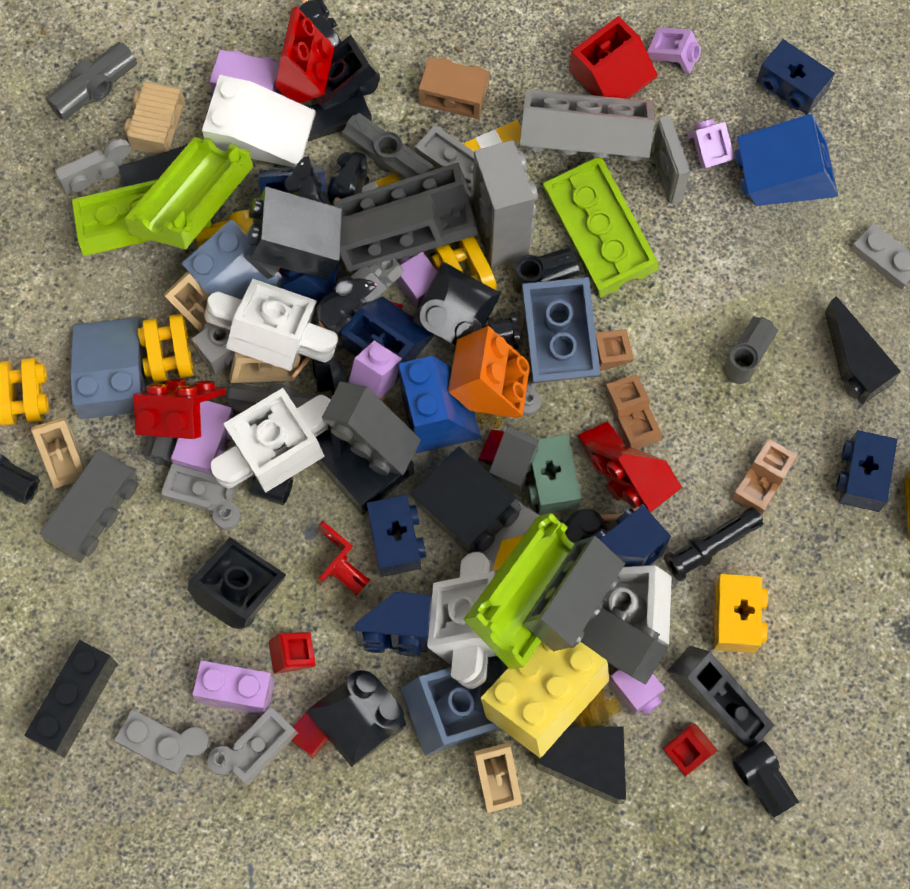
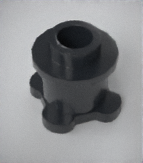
[483,312,520,350]

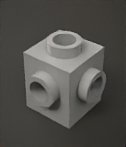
[192,323,236,375]

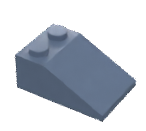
[181,219,283,300]
[521,277,600,383]
[71,317,146,419]
[401,656,508,756]

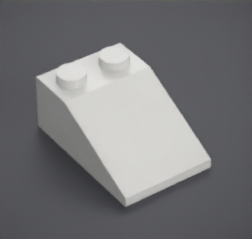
[202,75,316,168]
[602,565,672,645]

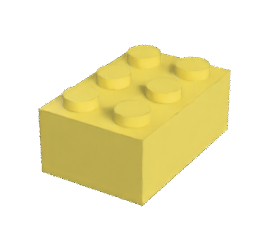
[481,642,610,758]

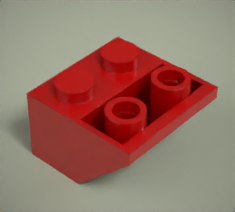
[275,6,334,103]
[569,16,658,99]
[586,441,682,513]

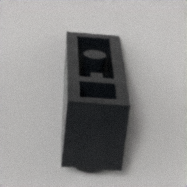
[825,296,901,405]
[667,646,774,749]

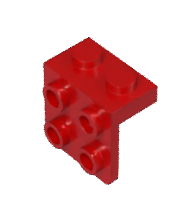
[133,379,226,439]

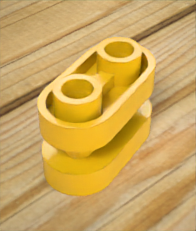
[431,236,497,290]
[138,313,194,383]
[0,357,49,426]

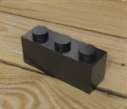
[24,640,118,759]

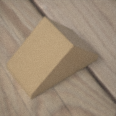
[164,272,209,332]
[229,352,301,383]
[31,417,85,489]
[473,743,522,813]

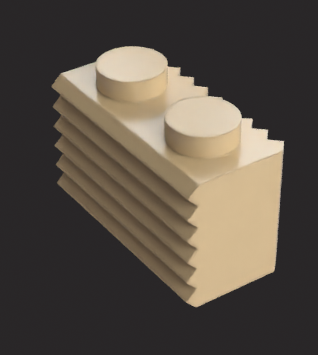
[124,81,185,154]

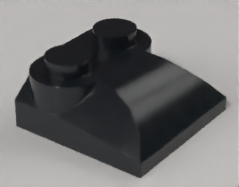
[316,34,380,110]
[411,261,501,345]
[187,538,286,629]
[306,670,407,767]

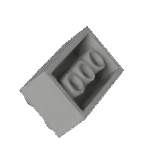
[520,89,654,161]
[472,140,538,268]

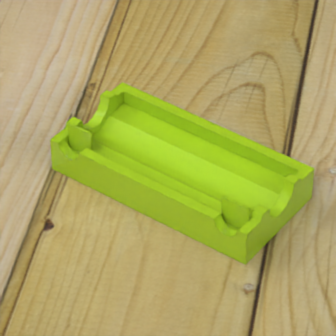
[125,137,253,250]
[543,157,659,298]
[72,179,212,256]
[463,513,574,669]

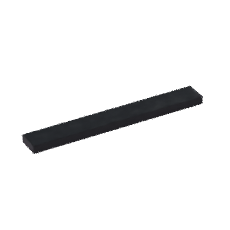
[119,94,372,186]

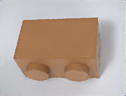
[419,57,490,120]

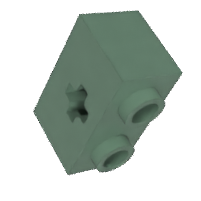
[527,434,581,515]

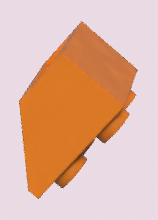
[448,326,530,418]

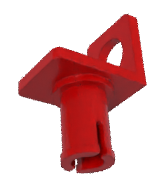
[317,521,371,596]

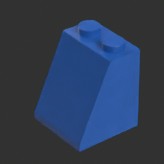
[735,113,839,206]
[399,356,481,454]

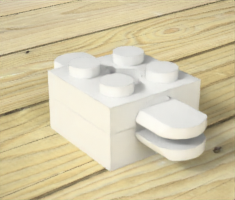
[204,279,338,371]
[211,388,330,493]
[427,552,497,689]

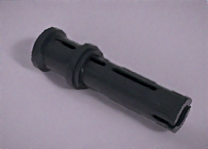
[664,507,764,581]

